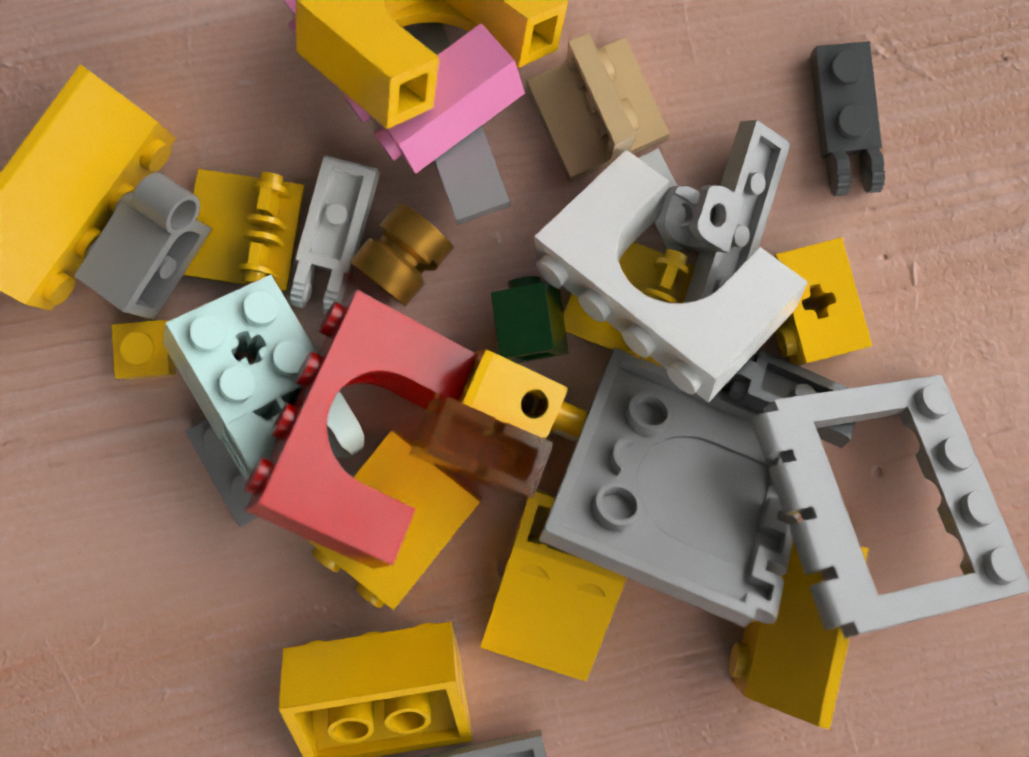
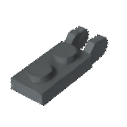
[810,41,885,196]

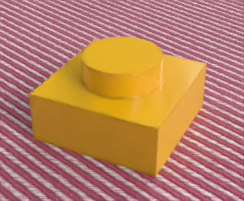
[111,320,177,380]

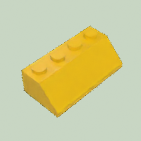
[0,64,177,311]

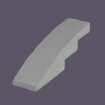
[403,22,510,225]

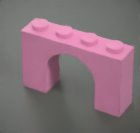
[284,0,525,174]

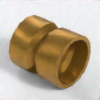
[349,201,454,308]

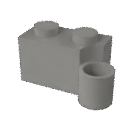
[74,172,212,320]

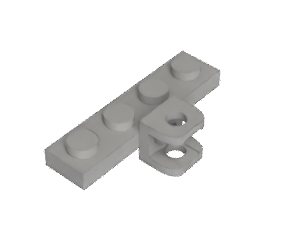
[657,120,791,303]

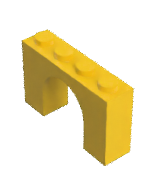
[296,0,568,129]

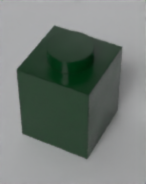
[491,276,569,363]

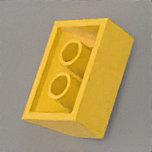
[728,541,869,730]
[279,621,473,757]

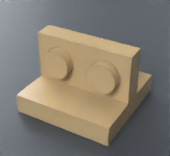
[526,33,670,183]

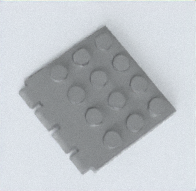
[539,347,799,627]

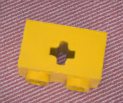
[773,237,873,366]

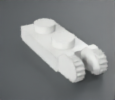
[290,155,380,314]

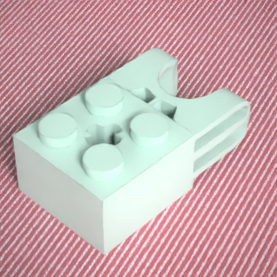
[163,275,364,482]

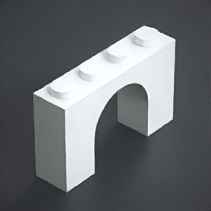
[534,150,808,403]

